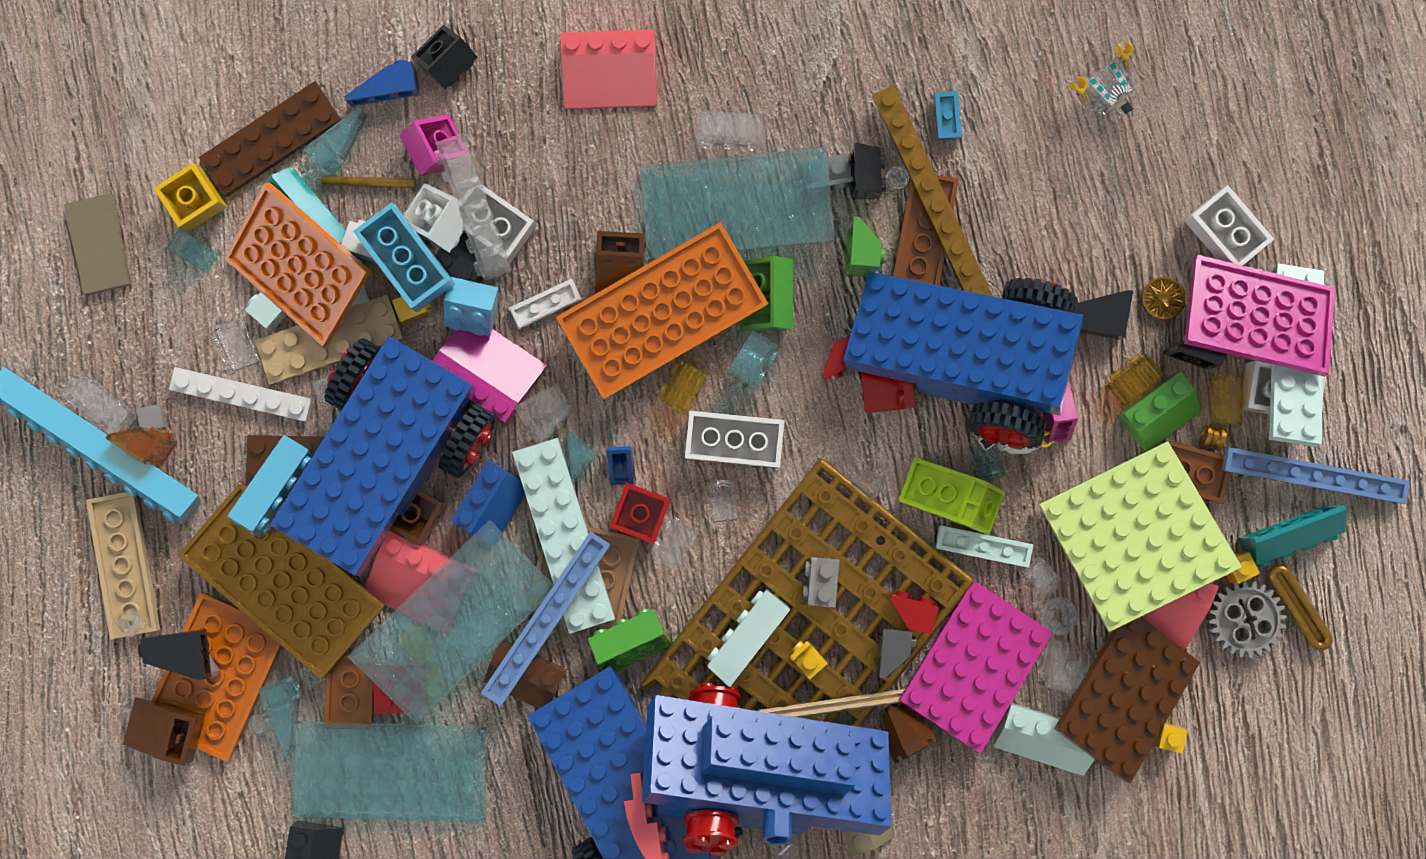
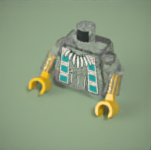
[1069,41,1135,117]

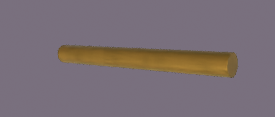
[321,175,416,188]

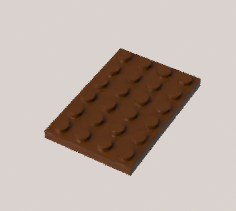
[1054,617,1200,784]

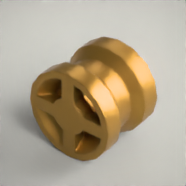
[1200,424,1227,451]

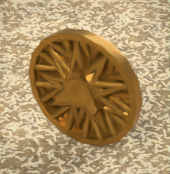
[1141,276,1186,320]

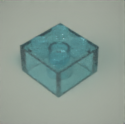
[727,330,778,389]

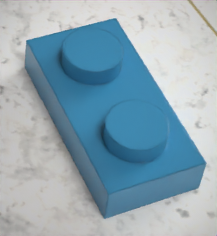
[933,91,962,141]

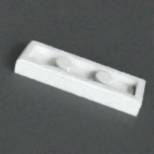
[509,279,583,330]

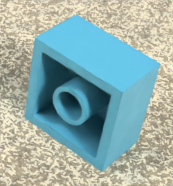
[444,277,498,336]

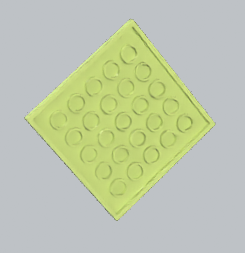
[1039,441,1242,632]

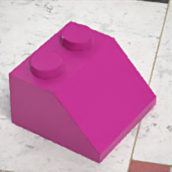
[400,114,470,176]

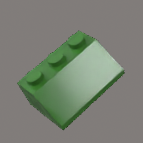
[845,216,885,277]
[740,256,793,331]
[1117,371,1202,452]
[588,609,672,671]

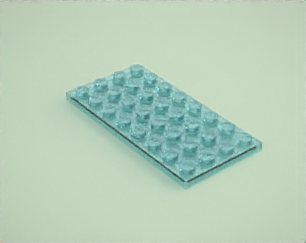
[640,147,835,260]
[348,519,554,724]
[294,721,487,823]

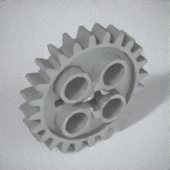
[1206,581,1287,658]

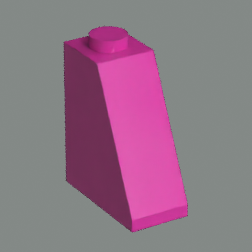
[1043,382,1078,443]

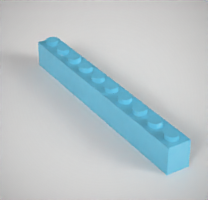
[0,367,201,525]

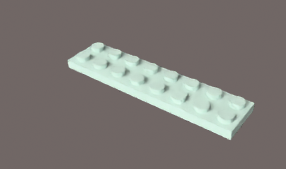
[1269,264,1324,447]
[512,438,615,634]

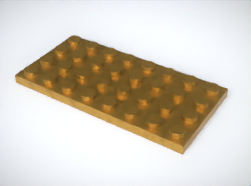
[177,483,386,680]

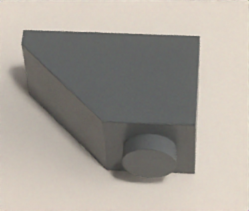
[877,627,916,678]

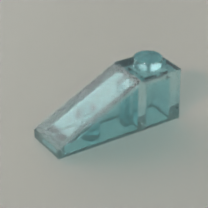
[303,107,367,176]
[258,676,300,756]

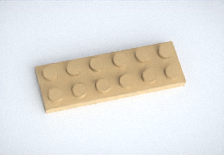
[255,295,404,385]
[86,492,160,640]

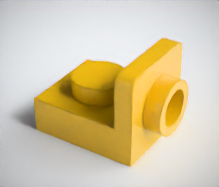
[789,641,828,680]

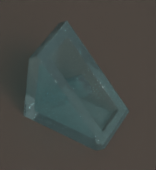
[166,228,219,273]
[567,431,599,479]
[969,444,1007,481]

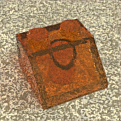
[105,426,178,466]

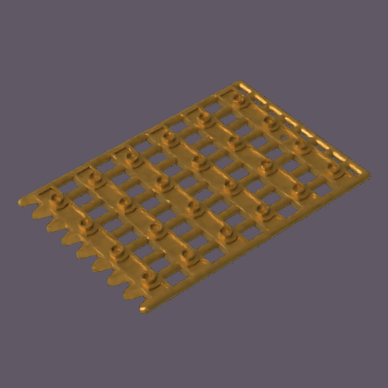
[640,459,974,727]

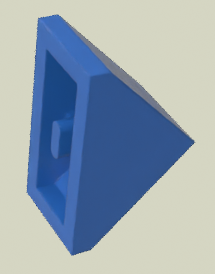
[607,446,634,485]

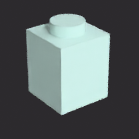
[245,292,287,331]

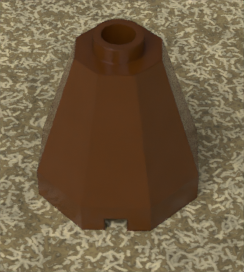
[882,703,937,764]

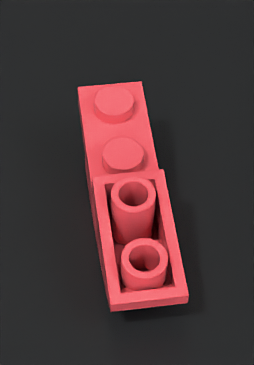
[624,773,670,859]

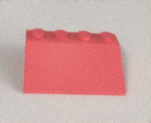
[560,30,657,109]
[365,530,478,635]
[1096,583,1219,650]

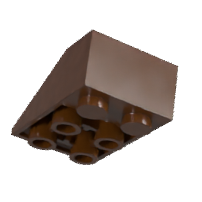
[595,231,646,294]
[123,697,205,766]

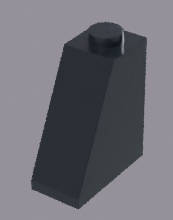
[1075,290,1133,339]
[138,629,212,680]

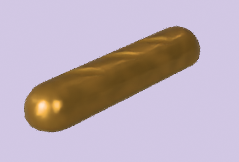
[1268,565,1333,651]

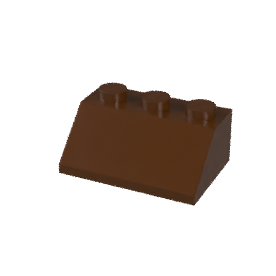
[390,490,447,546]
[483,639,568,709]

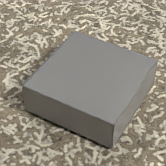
[136,404,166,432]

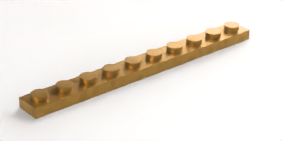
[872,85,993,296]

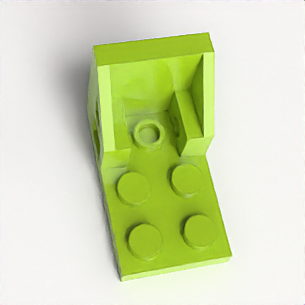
[898,457,1005,535]

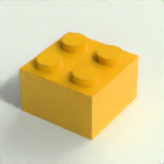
[153,163,227,232]

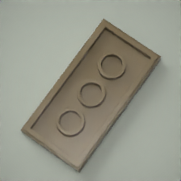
[64,194,132,295]

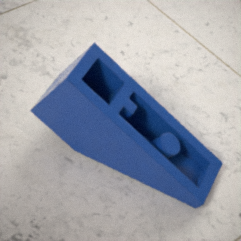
[345,60,419,107]

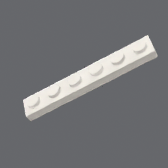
[169,367,314,422]

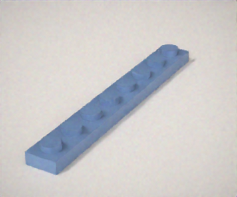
[1222,447,1410,504]
[481,531,610,707]

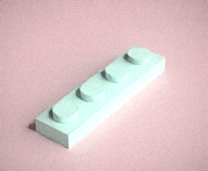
[935,525,1034,568]

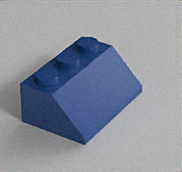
[450,460,526,545]

